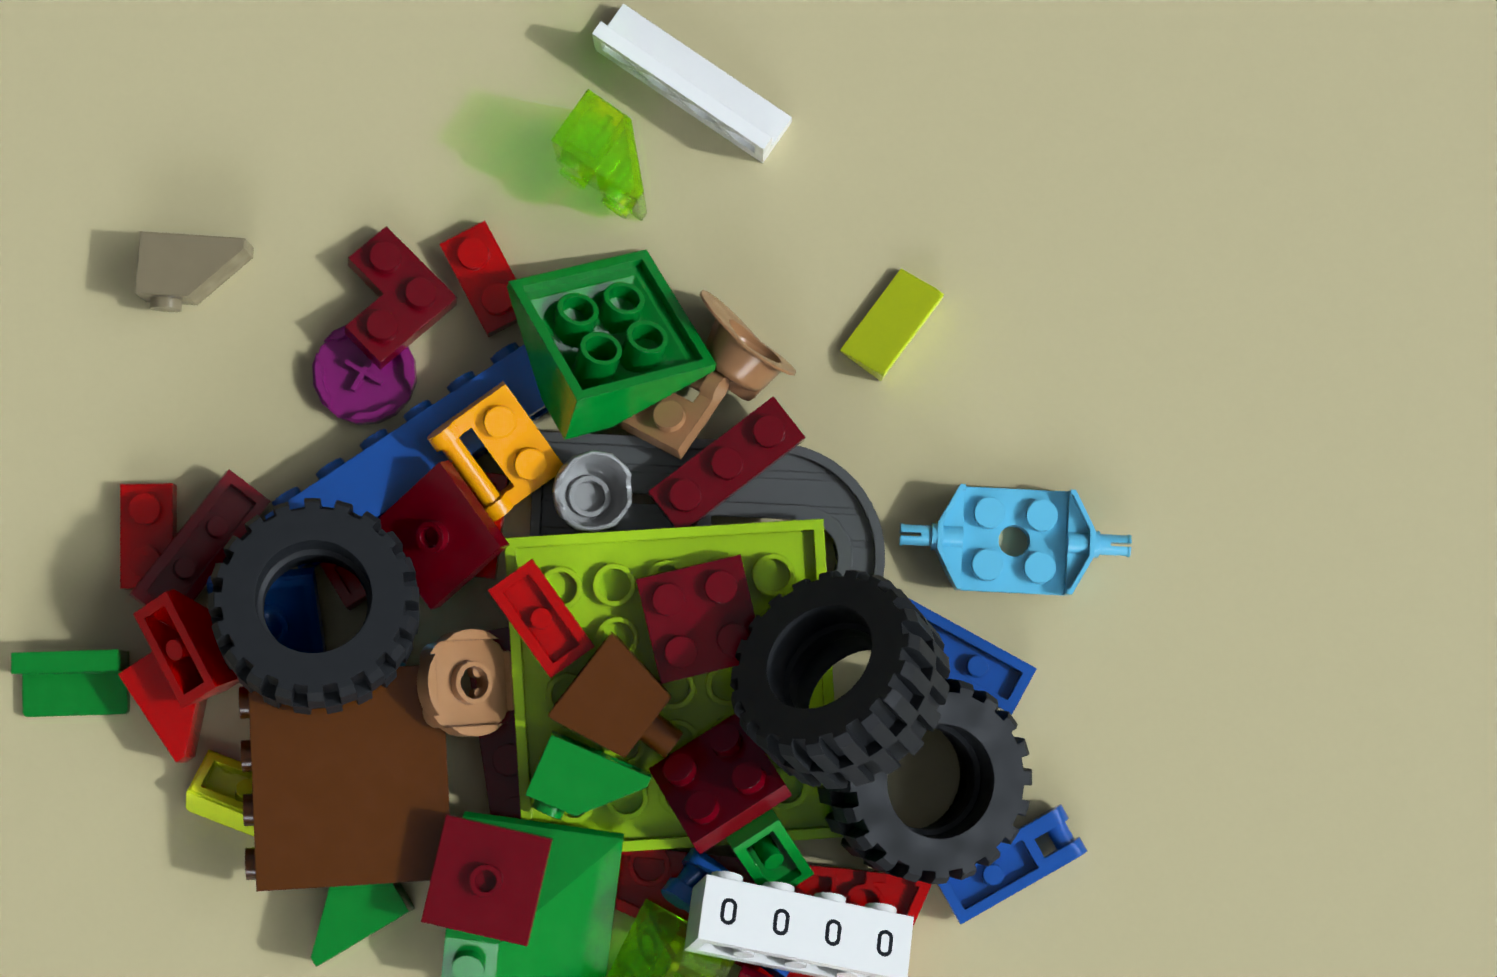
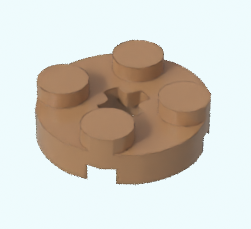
[417,629,514,737]

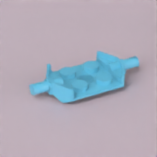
[899,484,1132,596]

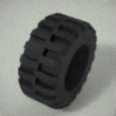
[208,498,420,715]
[730,570,950,789]
[817,678,1032,884]

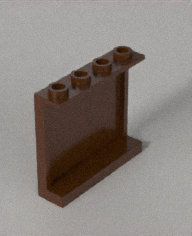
[239,665,450,892]

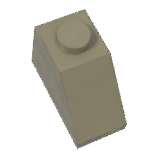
[135,231,254,312]

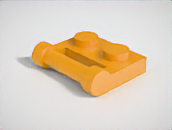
[427,381,563,522]

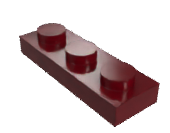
[648,396,806,528]
[129,469,271,606]

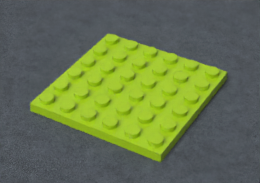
[505,519,843,852]

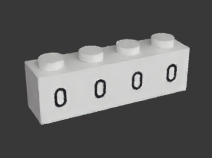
[684,871,914,977]

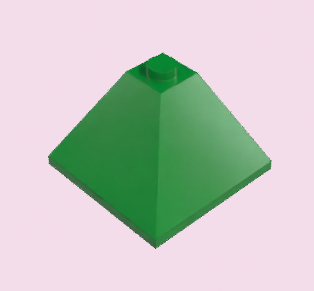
[507,249,717,440]
[441,811,624,977]

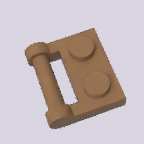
[615,371,730,460]

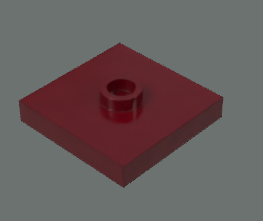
[379,460,510,610]
[421,814,553,946]

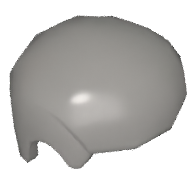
[552,450,632,533]

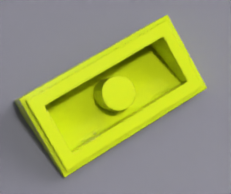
[840,269,944,381]
[186,750,254,837]

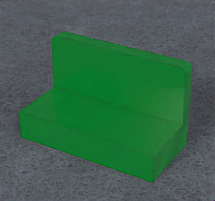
[11,649,130,717]

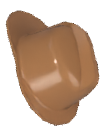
[700,290,796,401]

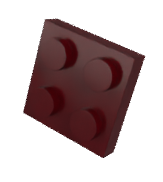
[636,554,755,684]
[648,713,792,854]

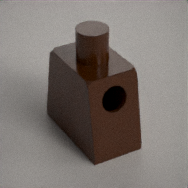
[548,631,683,758]

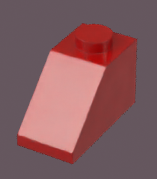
[133,589,239,708]
[118,652,208,763]

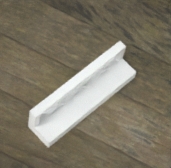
[592,3,792,163]

